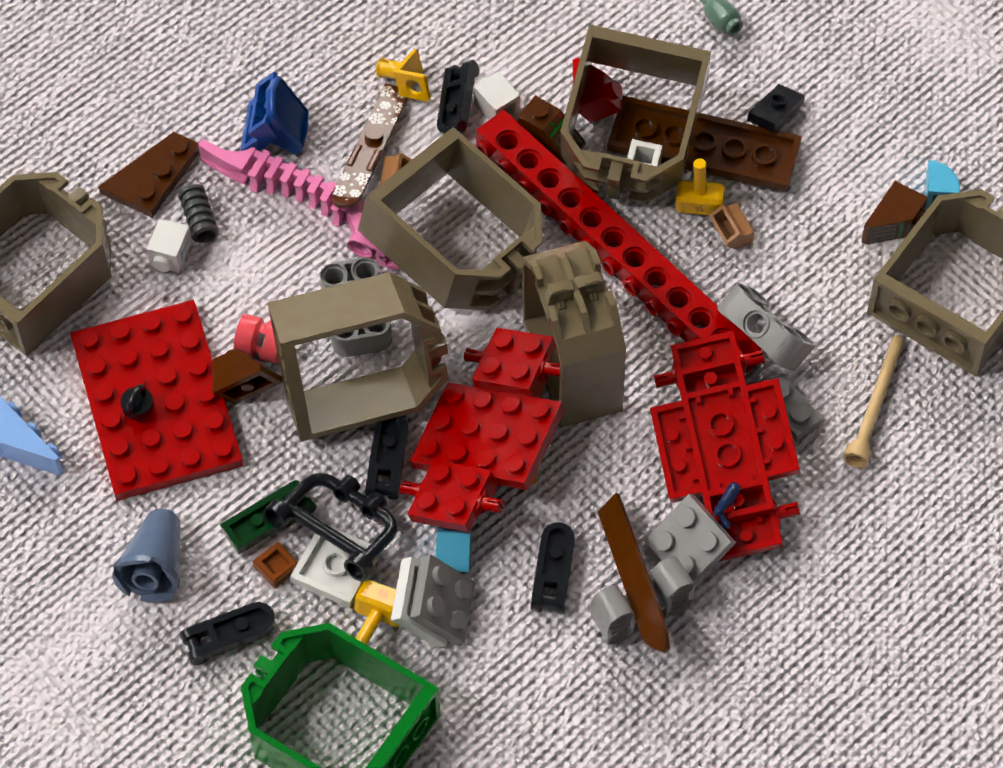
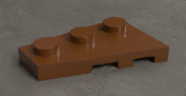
[98,132,200,218]

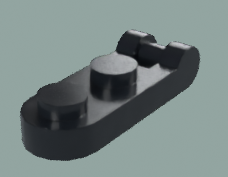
[437,60,479,135]
[365,416,408,500]
[531,522,575,614]
[180,602,276,665]

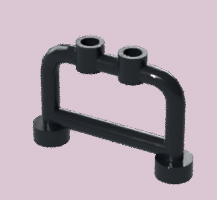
[263,473,398,581]

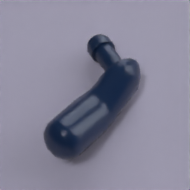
[714,482,741,529]

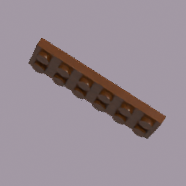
[607,95,802,192]

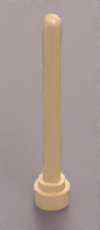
[843,335,904,469]

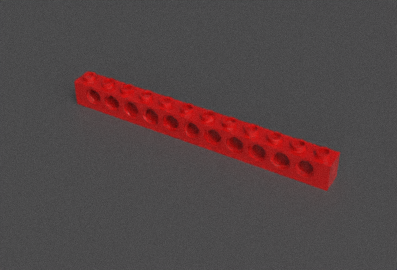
[476,110,761,374]

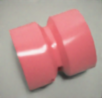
[233,314,279,365]

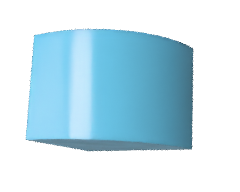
[925,160,960,208]
[436,527,472,572]

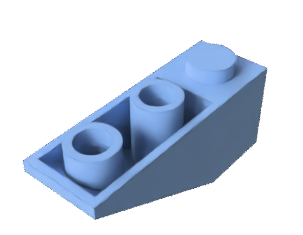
[0,396,64,475]

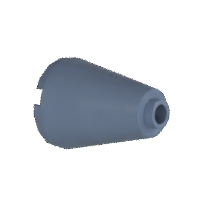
[112,508,180,603]

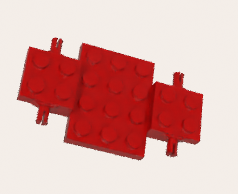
[399,328,565,533]
[650,330,801,562]

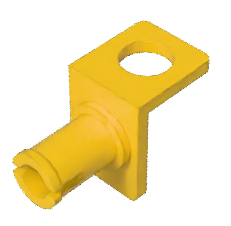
[376,49,431,101]

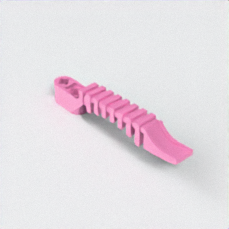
[198,139,400,270]

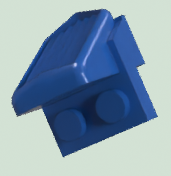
[240,72,309,155]

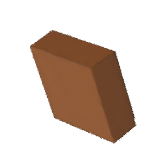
[252,541,298,589]

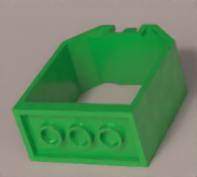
[241,623,441,768]

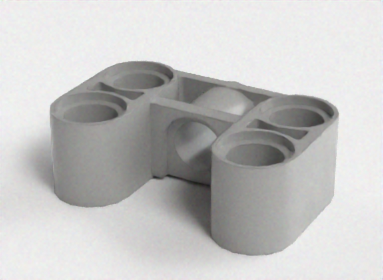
[320,257,392,357]
[717,283,816,371]
[591,556,695,645]

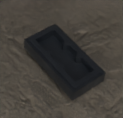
[747,84,805,133]

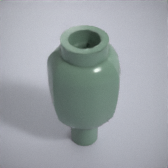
[699,0,743,36]

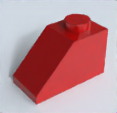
[573,57,623,123]

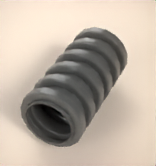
[178,184,219,243]

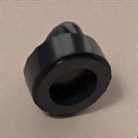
[120,384,154,420]

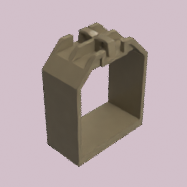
[561,24,711,204]
[358,127,543,311]
[0,172,111,357]
[867,189,1003,377]
[522,241,626,428]
[267,272,448,442]

